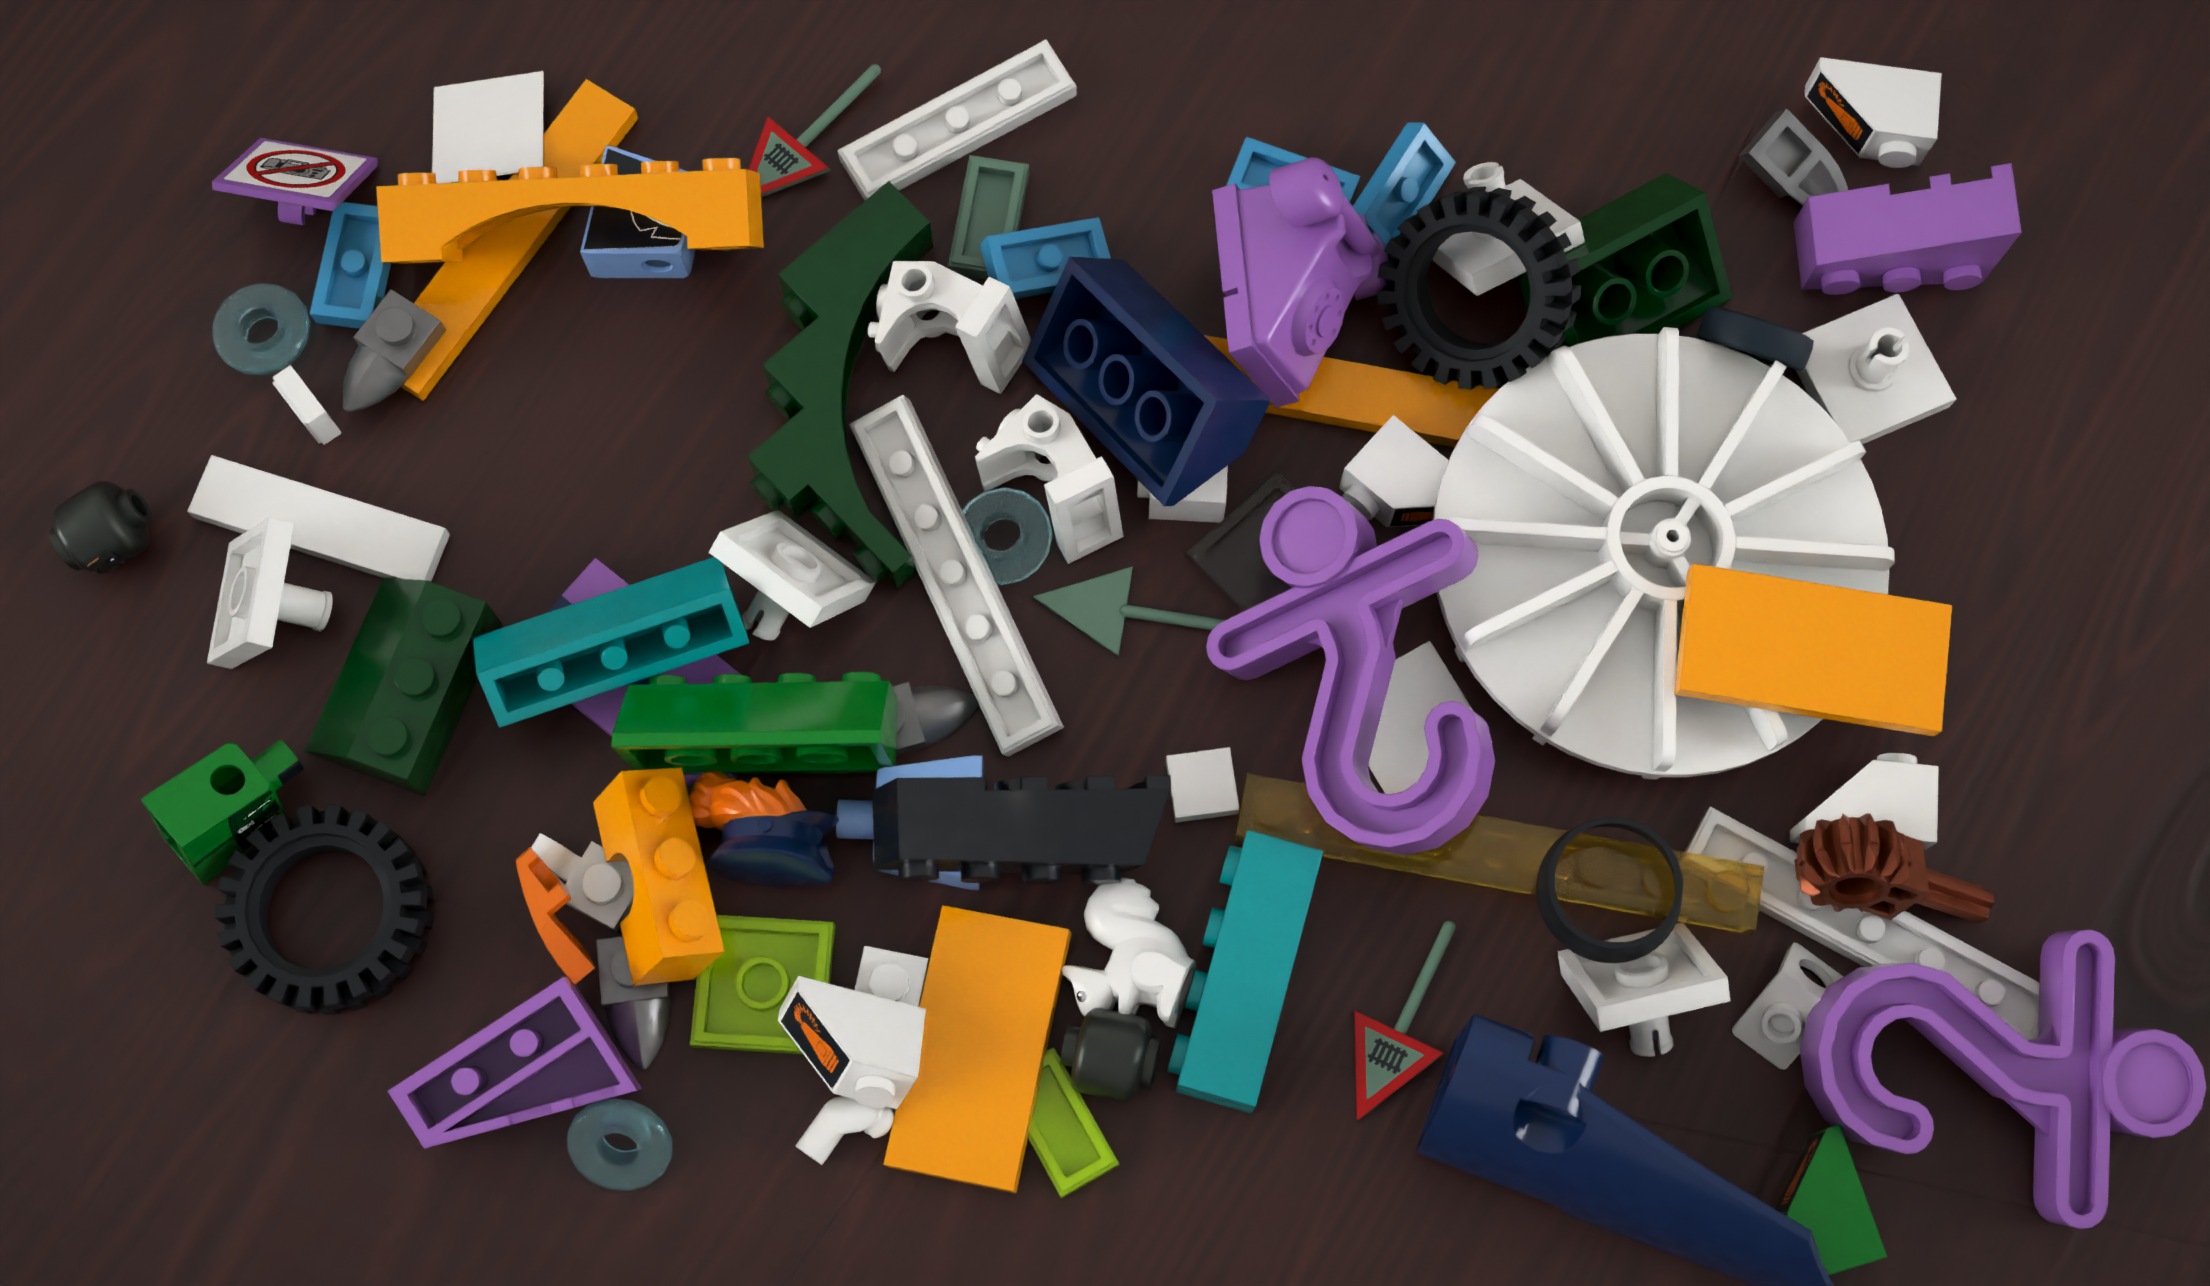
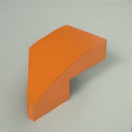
[515,847,595,985]

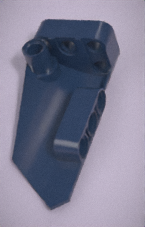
[1416,1013,1834,1286]

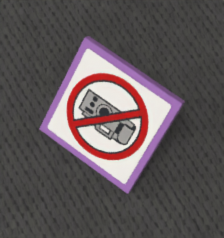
[212,138,378,225]

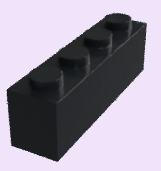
[872,775,1171,886]

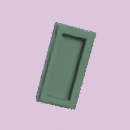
[948,155,1029,280]

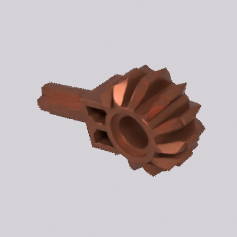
[1794,813,1995,923]

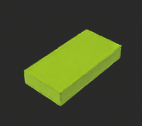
[1028,1047,1119,1199]

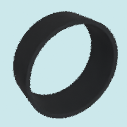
[1536,817,1683,963]

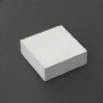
[272,365,342,445]
[1166,747,1240,823]

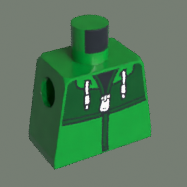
[140,739,304,886]

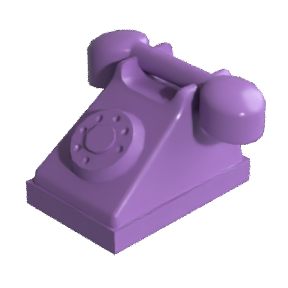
[1212,157,1389,408]

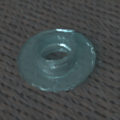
[212,283,311,375]
[962,487,1053,585]
[567,1099,673,1191]

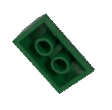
[1517,173,1733,347]
[304,578,502,797]

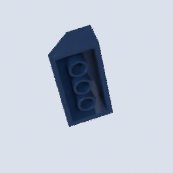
[1022,257,1271,506]

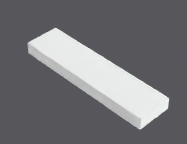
[837,40,1077,200]
[187,455,450,582]

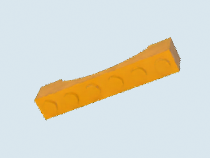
[376,158,764,264]

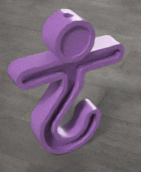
[1206,486,1495,855]
[1800,930,2206,1229]

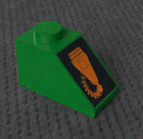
[1775,1125,1887,1275]

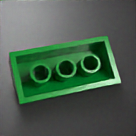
[611,672,897,775]

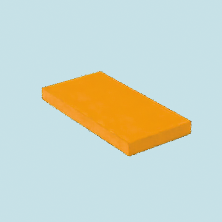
[1674,563,1952,736]
[883,905,1072,1193]

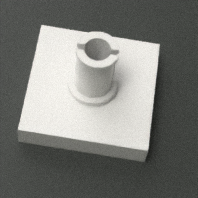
[1432,162,1585,296]
[1796,293,1956,444]
[709,510,876,641]
[207,517,333,669]
[1557,922,1731,1057]

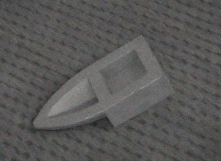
[1738,109,1848,206]
[342,289,446,413]
[892,682,979,756]
[596,937,671,1070]

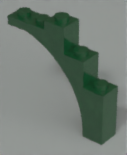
[747,181,933,591]

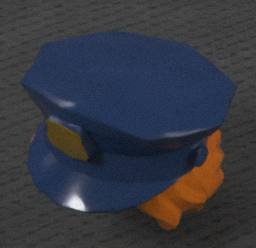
[689,770,839,888]

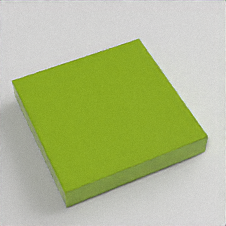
[690,915,835,1054]

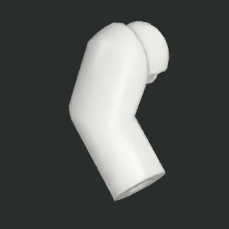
[795,1096,895,1165]

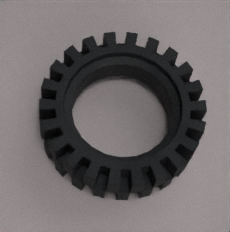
[1377,186,1581,390]
[215,804,434,1015]

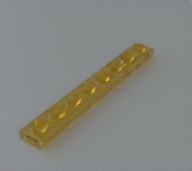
[1236,773,1765,935]

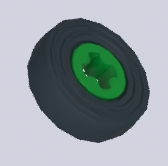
[1698,307,1814,371]

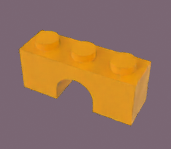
[593,767,725,986]

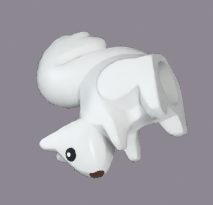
[1061,878,1196,1029]

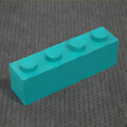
[473,557,749,728]
[1167,830,1323,1114]

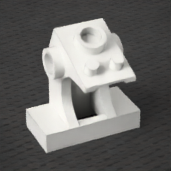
[868,261,1031,394]
[975,394,1124,564]

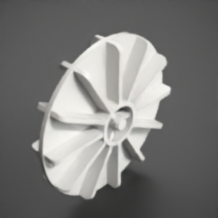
[1433,327,1895,780]

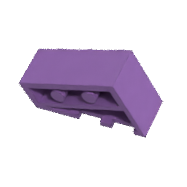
[1793,163,2022,295]
[388,977,642,1149]

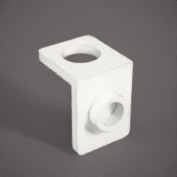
[1732,942,1843,1070]

